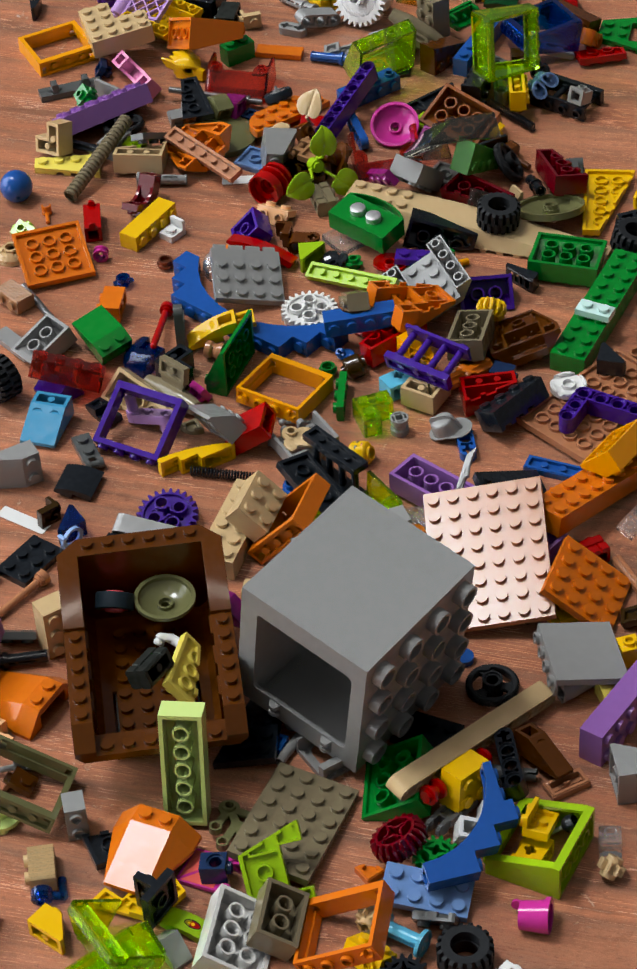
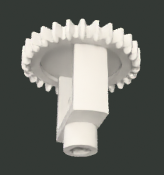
[333,0,393,27]

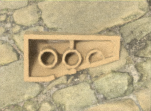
[101,367,173,410]

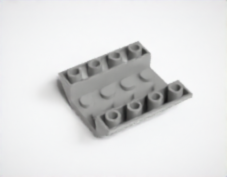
[382,235,472,320]

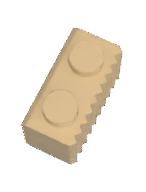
[23,844,58,894]

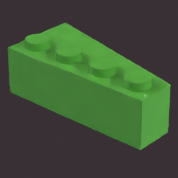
[450,137,498,176]

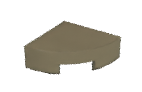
[180,418,204,435]

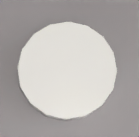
[550,371,587,400]

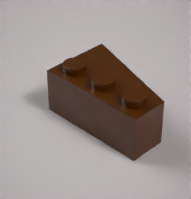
[420,36,465,76]

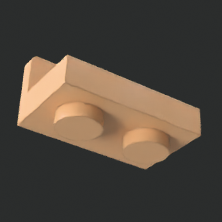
[257,201,297,226]

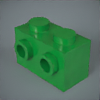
[219,35,255,68]

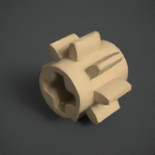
[597,853,626,881]
[355,906,375,934]

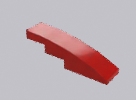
[226,234,298,269]

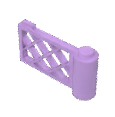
[111,0,173,23]

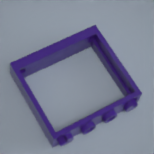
[92,379,189,466]

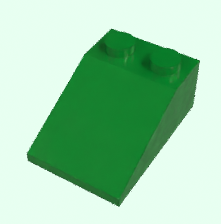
[72,305,132,366]

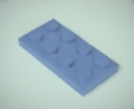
[383,861,475,923]

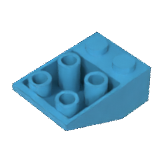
[20,391,74,448]

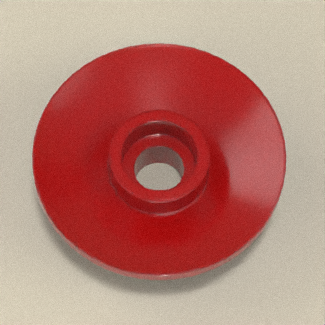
[373,253,407,272]

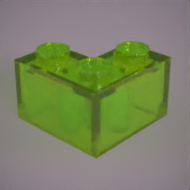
[352,390,394,438]

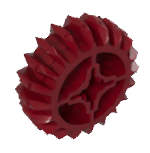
[369,813,429,865]

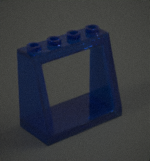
[500,0,582,55]

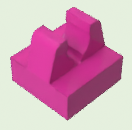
[188,380,213,403]

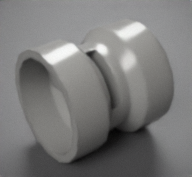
[390,411,409,438]

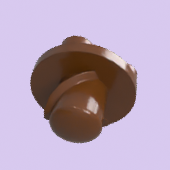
[322,141,352,175]

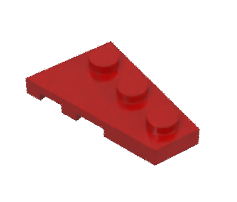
[573,47,627,66]

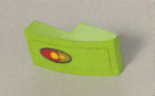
[159,907,204,944]

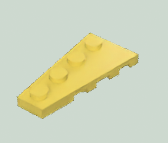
[34,154,101,178]
[162,632,201,702]

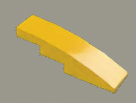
[157,443,236,477]

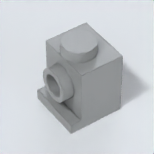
[567,85,593,106]

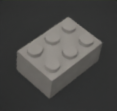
[390,153,446,193]

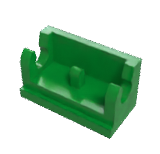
[449,0,481,31]

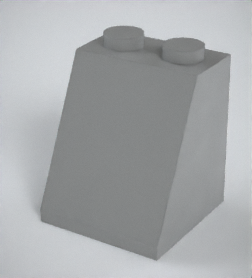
[260,127,297,168]
[609,743,637,805]

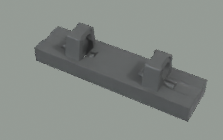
[38,73,100,103]

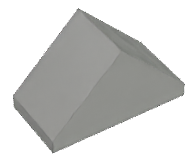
[148,929,193,969]

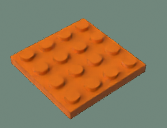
[11,220,96,289]
[540,535,631,629]

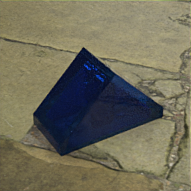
[57,504,87,545]

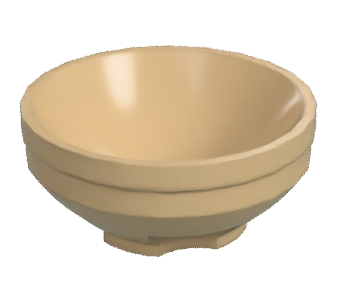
[0,241,20,267]

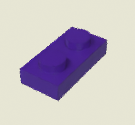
[394,248,430,266]

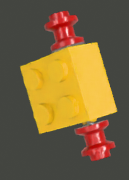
[420,748,493,813]

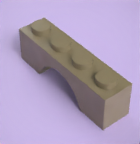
[338,290,370,312]

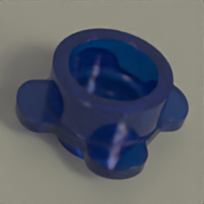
[113,273,134,288]

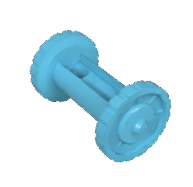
[387,913,432,958]

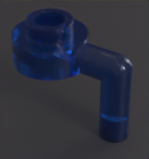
[30,876,68,906]

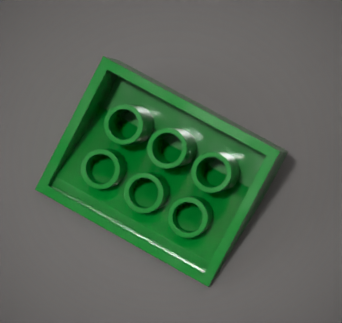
[527,232,607,287]
[204,309,255,397]
[361,734,433,821]

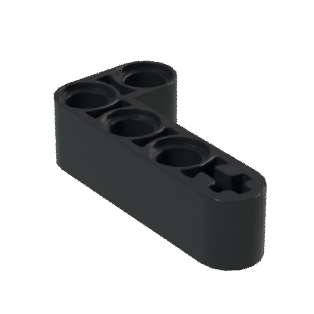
[494,727,529,802]

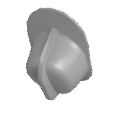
[429,412,472,441]

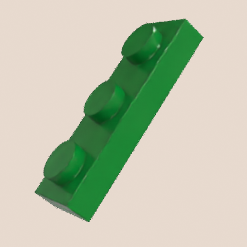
[333,371,348,421]

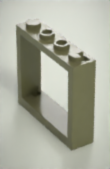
[0,735,78,834]

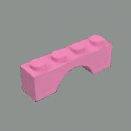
[111,50,162,99]

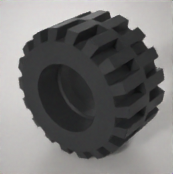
[476,192,521,235]
[610,217,637,253]
[0,353,23,404]
[436,922,494,969]

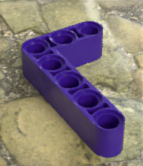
[559,387,637,434]

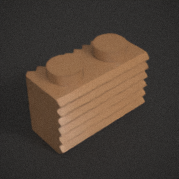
[0,279,35,315]

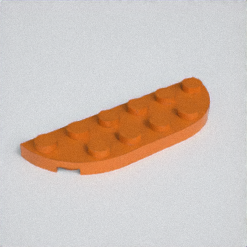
[249,95,330,138]

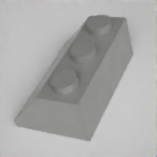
[188,404,247,444]

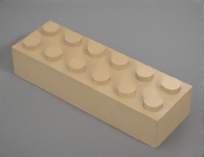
[209,479,253,580]

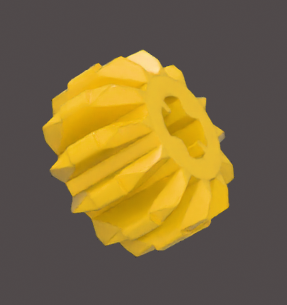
[476,296,507,322]

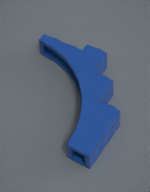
[421,761,521,892]

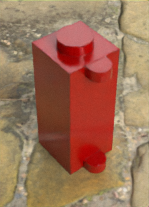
[83,200,103,242]

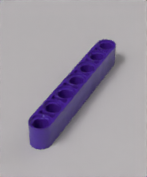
[315,61,378,138]

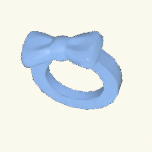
[57,526,83,550]

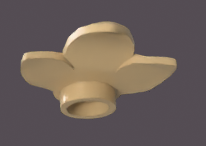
[281,426,313,452]

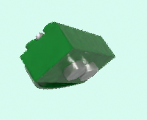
[328,192,405,254]

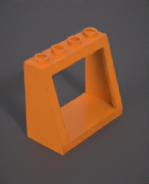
[167,17,245,50]

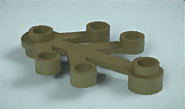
[209,800,250,851]

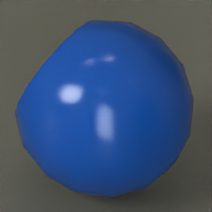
[0,170,33,203]

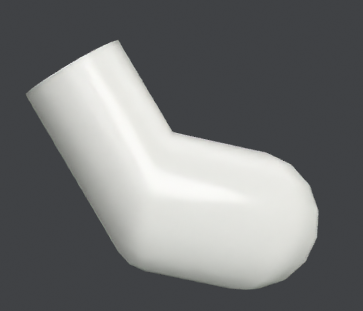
[153,632,180,647]

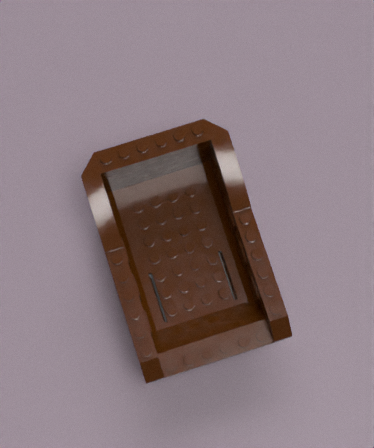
[56,524,249,764]

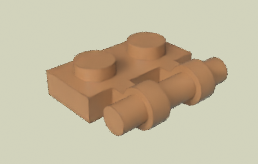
[288,136,316,164]

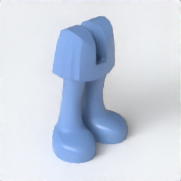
[528,71,559,100]

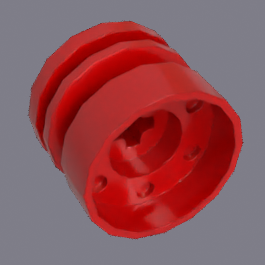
[248,162,293,204]

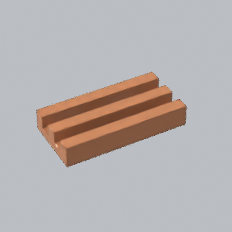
[542,767,591,801]

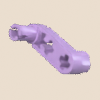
[124,394,173,433]

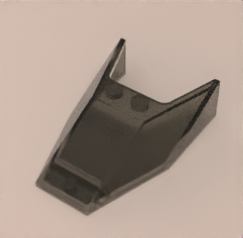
[403,112,501,161]

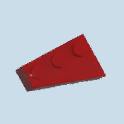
[459,370,517,417]

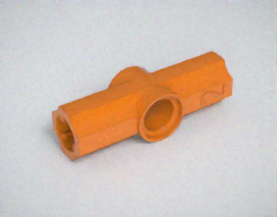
[450,357,493,390]

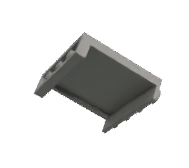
[533,622,627,696]

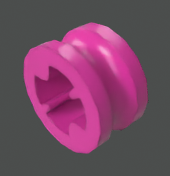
[93,245,109,263]

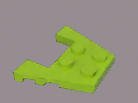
[238,819,317,899]

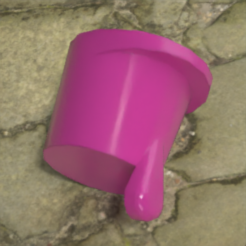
[511,896,554,935]

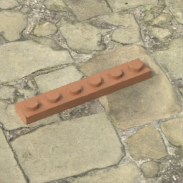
[164,126,243,183]

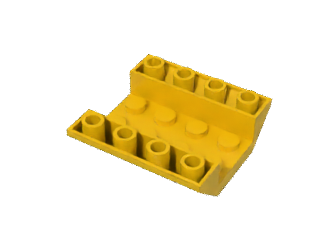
[120,0,204,42]

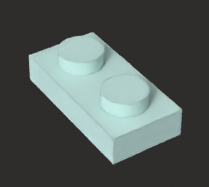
[575,299,616,323]

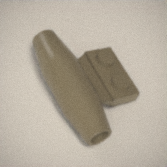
[388,8,443,49]
[144,354,202,415]

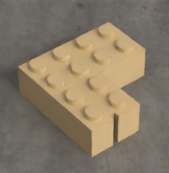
[78,2,155,59]

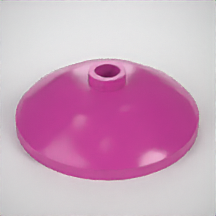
[370,102,419,148]

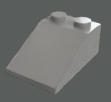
[10,312,78,366]
[0,440,44,489]

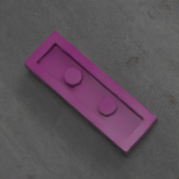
[367,169,399,186]

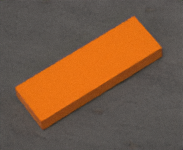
[255,44,304,61]

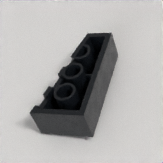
[474,375,549,433]

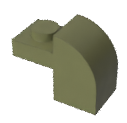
[207,93,234,120]

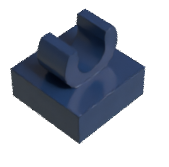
[94,58,112,80]

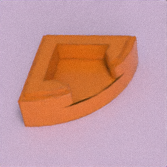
[354,864,385,884]

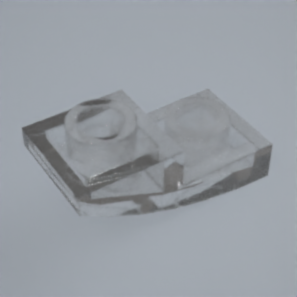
[616,505,637,541]

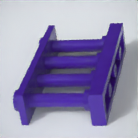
[384,323,472,391]

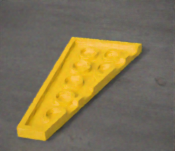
[582,169,636,236]

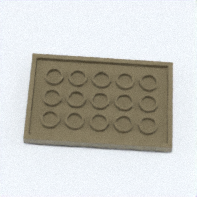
[227,762,360,886]

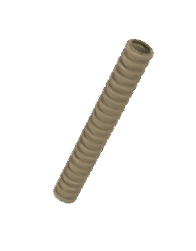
[64,114,133,201]

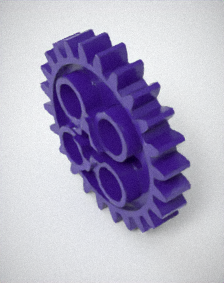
[136,488,199,527]

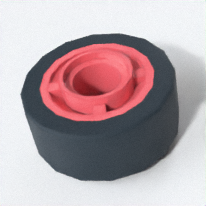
[95,590,134,613]

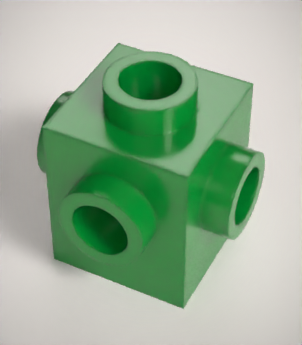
[73,83,98,106]

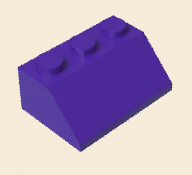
[460,273,515,310]

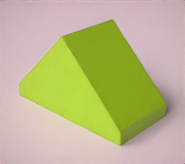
[298,241,326,273]

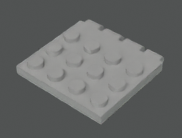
[209,244,285,306]

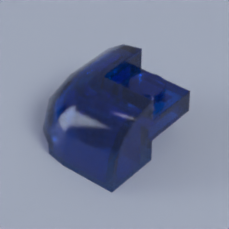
[123,336,165,379]

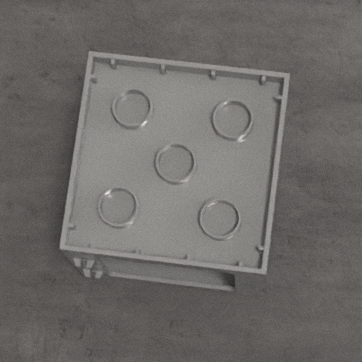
[239,485,478,773]

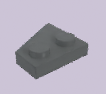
[412,910,460,930]

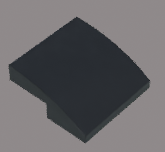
[53,464,104,502]

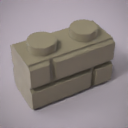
[310,181,339,217]

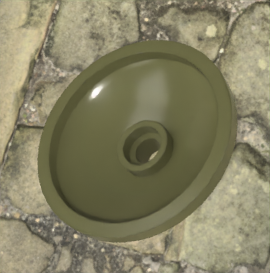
[134,574,196,622]

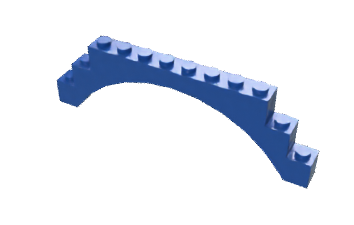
[171,251,349,357]

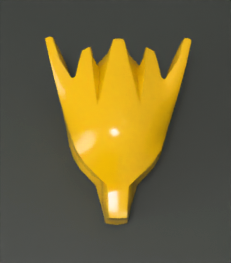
[161,49,206,81]

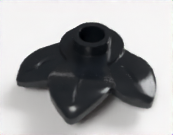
[318,251,348,267]

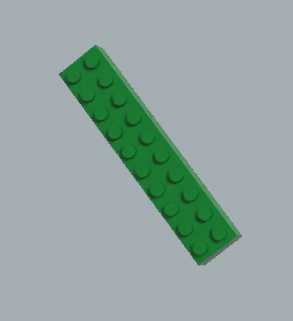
[550,248,637,375]

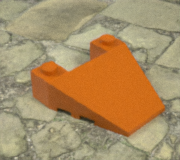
[367,280,456,333]

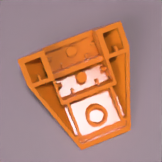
[167,122,232,172]
[0,670,69,742]
[103,804,202,895]

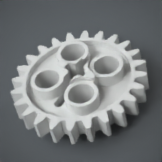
[281,290,338,326]

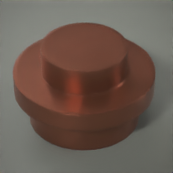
[157,255,173,270]

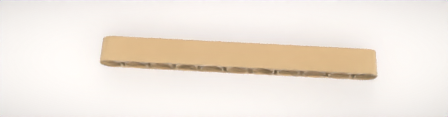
[386,681,557,801]

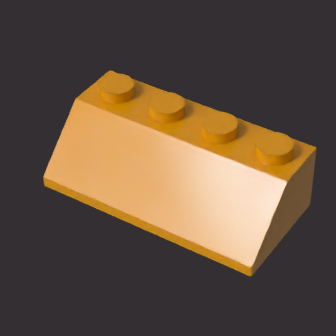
[580,419,637,477]

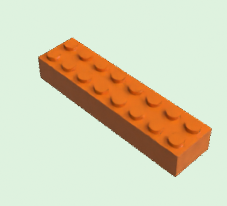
[543,457,637,538]

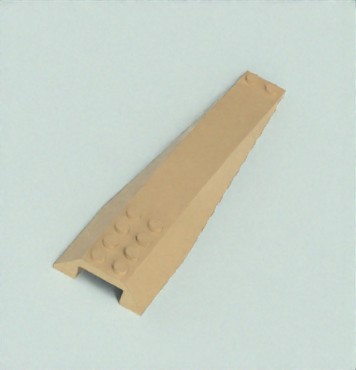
[344,180,613,269]

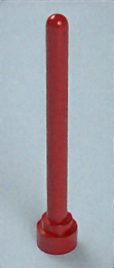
[150,301,173,349]

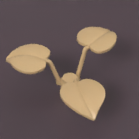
[272,88,330,165]

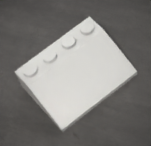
[191,883,271,969]

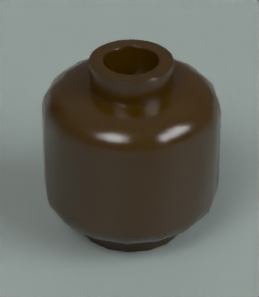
[340,353,368,380]

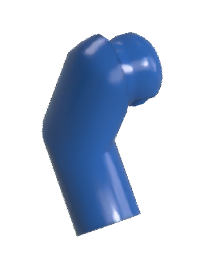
[335,348,355,360]

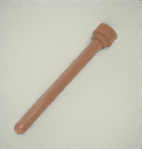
[0,569,51,619]

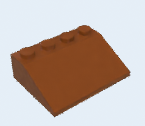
[419,83,502,143]

